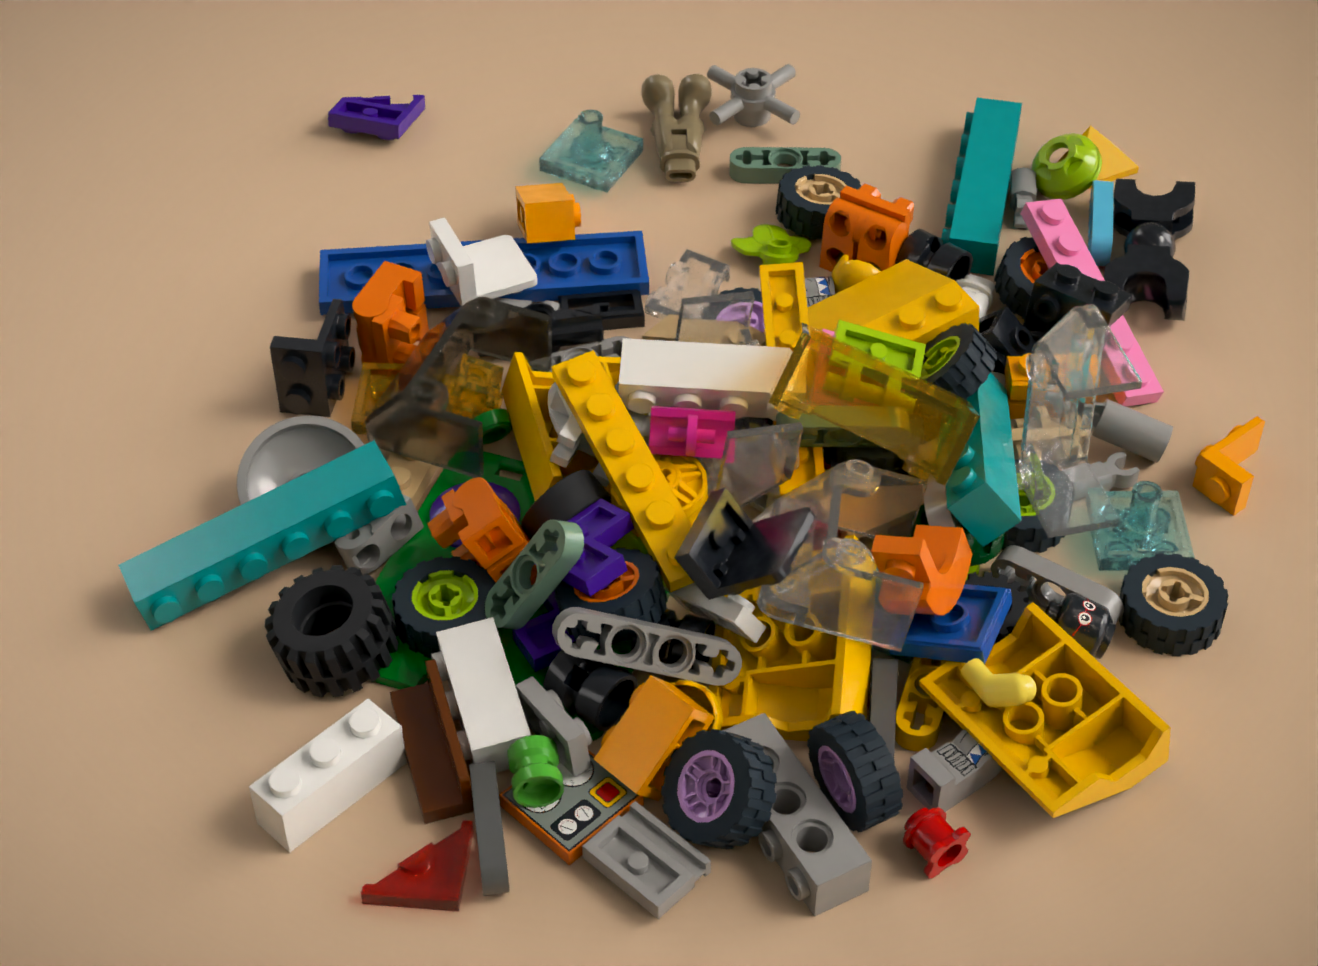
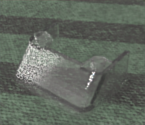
[675,291,803,508]
[1015,304,1142,538]
[757,459,928,652]

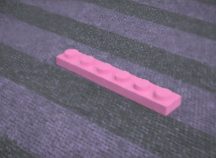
[1020,199,1164,407]

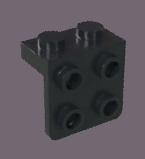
[1023,263,1133,370]
[269,299,355,417]
[674,487,815,600]

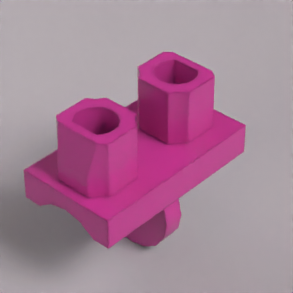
[649,406,736,459]

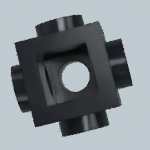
[979,306,1037,375]

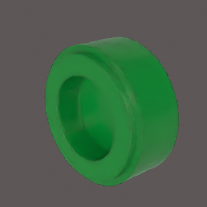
[467,409,513,445]

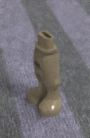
[641,74,712,182]

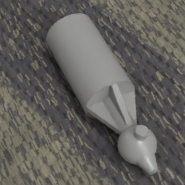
[1040,387,1173,463]

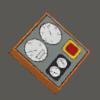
[499,750,644,866]

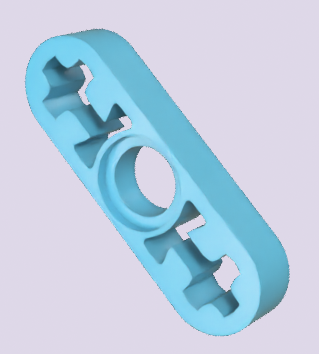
[1088,180,1114,267]

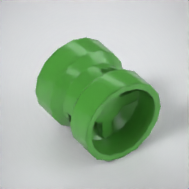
[507,735,564,808]

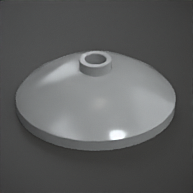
[237,416,364,545]

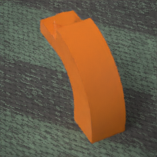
[871,525,973,616]

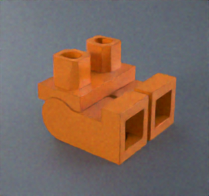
[819,183,914,272]
[352,261,429,381]
[427,477,537,585]

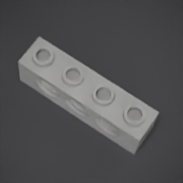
[723,713,872,917]

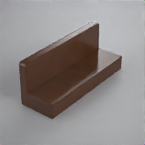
[390,659,474,824]

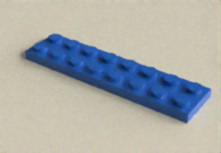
[319,231,649,315]

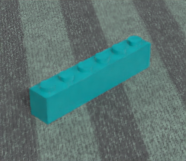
[941,97,1022,276]
[942,372,1022,547]
[118,440,407,631]

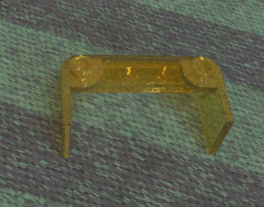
[768,323,980,486]

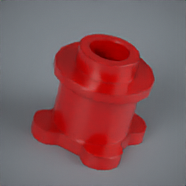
[903,807,971,879]

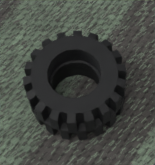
[265,565,399,697]

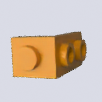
[1192,416,1265,516]

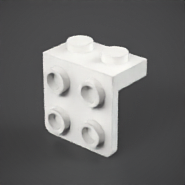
[426,217,538,308]

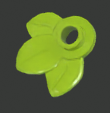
[731,224,811,265]

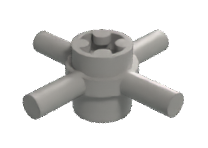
[707,64,800,127]

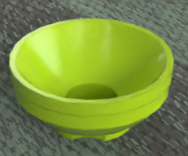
[1031,133,1102,200]

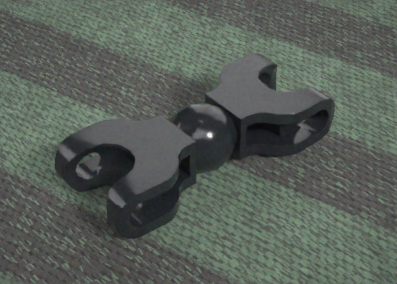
[1104,178,1195,321]

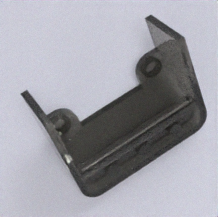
[365,297,552,478]

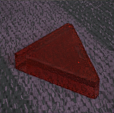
[361,820,474,912]

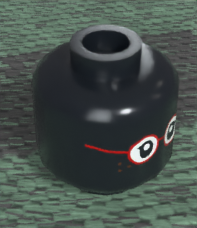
[1045,593,1116,659]

